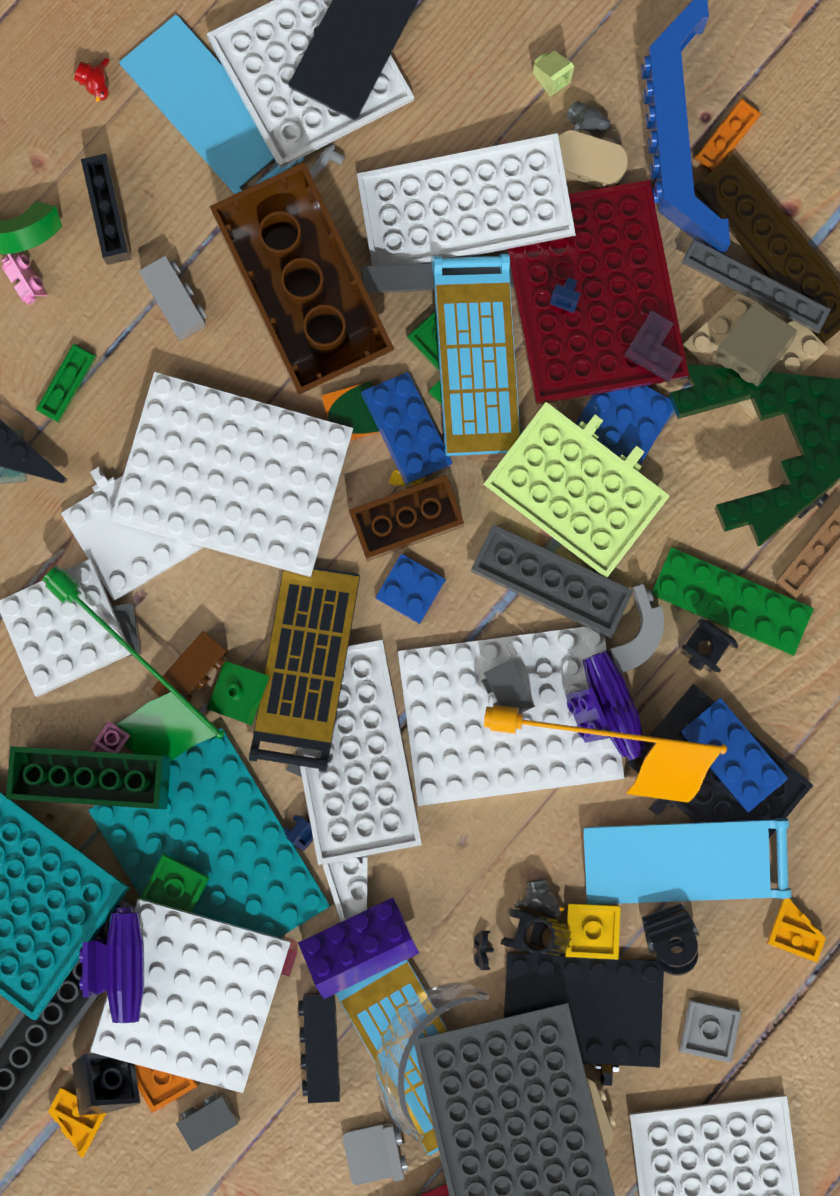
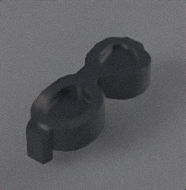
[474,930,494,970]

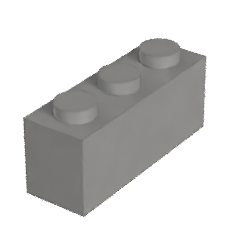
[139,256,207,342]

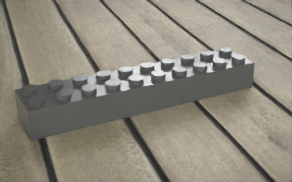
[0,896,136,1132]

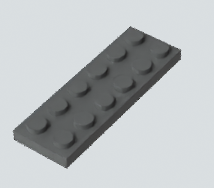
[470,524,633,638]

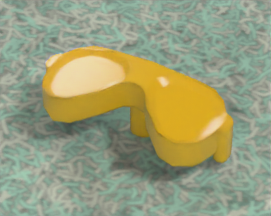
[389,470,425,487]

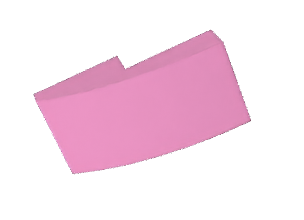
[90,721,130,753]

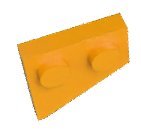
[767,898,826,963]
[48,1087,107,1158]

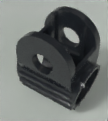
[642,903,699,976]
[500,908,572,958]

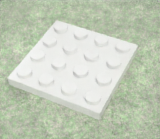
[0,559,131,697]

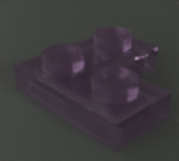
[625,311,683,382]

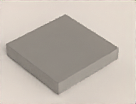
[679,999,741,1063]

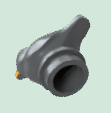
[566,101,610,132]
[514,879,564,918]

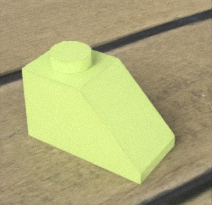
[533,50,574,97]

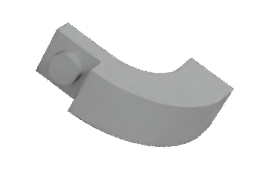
[608,584,664,673]

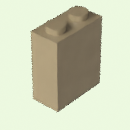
[715,302,797,386]

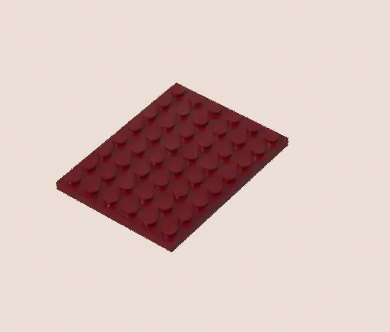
[507,180,689,405]

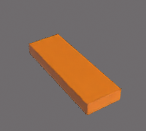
[694,98,761,172]

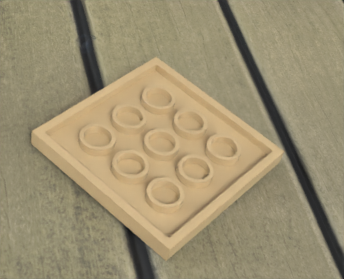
[683,293,828,420]

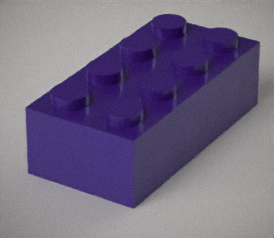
[298,897,419,999]

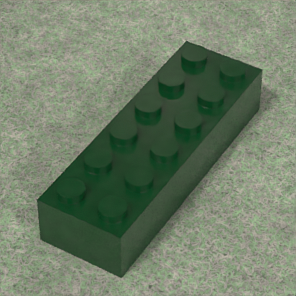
[6,746,171,809]

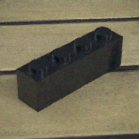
[81,153,132,265]
[298,993,341,1103]

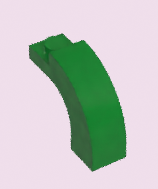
[0,201,63,254]

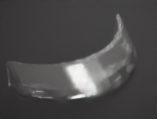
[376,982,490,1143]

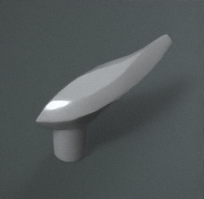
[309,144,345,179]

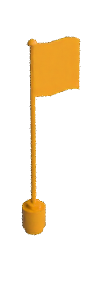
[484,705,727,802]

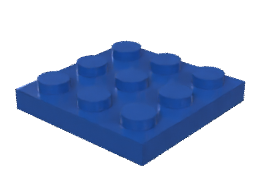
[576,386,674,465]

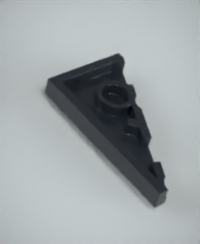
[0,419,68,484]

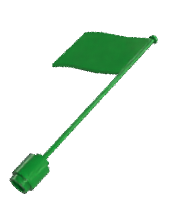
[42,565,224,761]

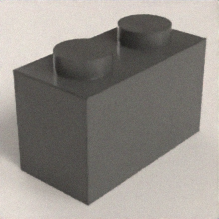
[481,659,535,714]
[176,1092,240,1152]

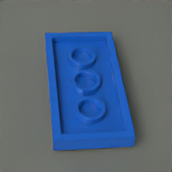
[361,372,453,485]
[680,698,788,812]

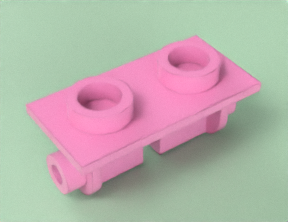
[1,252,47,305]

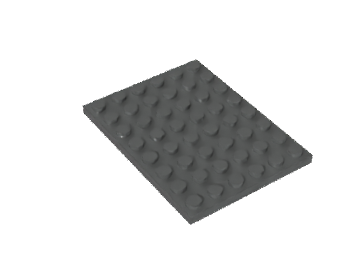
[413,1003,615,1196]

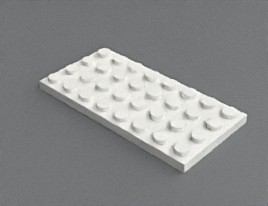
[357,133,576,266]
[297,640,422,865]

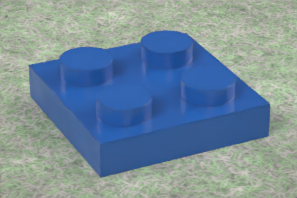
[375,553,446,624]

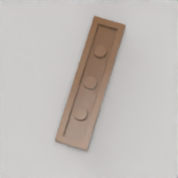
[775,504,840,599]

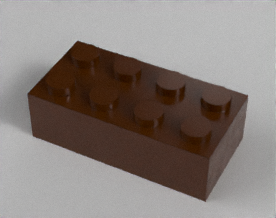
[349,475,464,562]

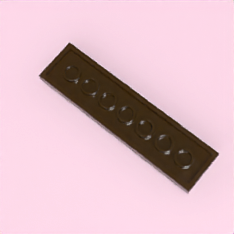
[694,154,840,343]

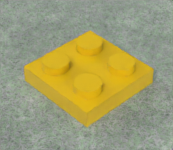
[565,903,621,959]

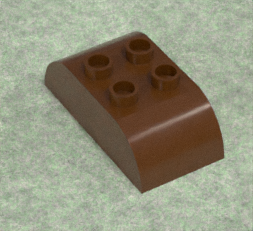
[209,162,395,395]

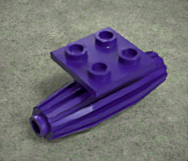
[565,650,646,760]
[79,907,144,1023]

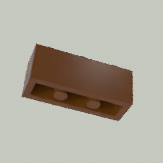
[151,631,229,703]

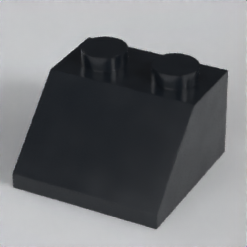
[72,1053,140,1115]

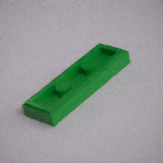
[35,343,97,423]

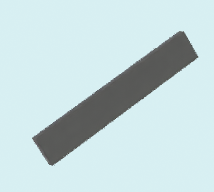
[681,239,831,333]
[361,263,514,294]

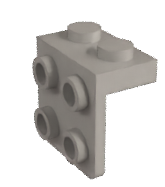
[342,1122,408,1185]

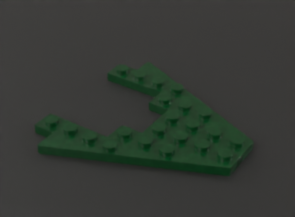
[669,364,840,546]

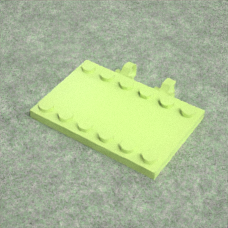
[483,402,670,578]

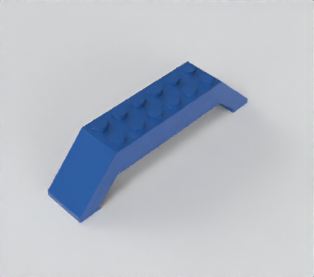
[641,0,730,254]

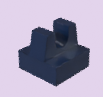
[550,277,581,313]
[284,815,313,851]

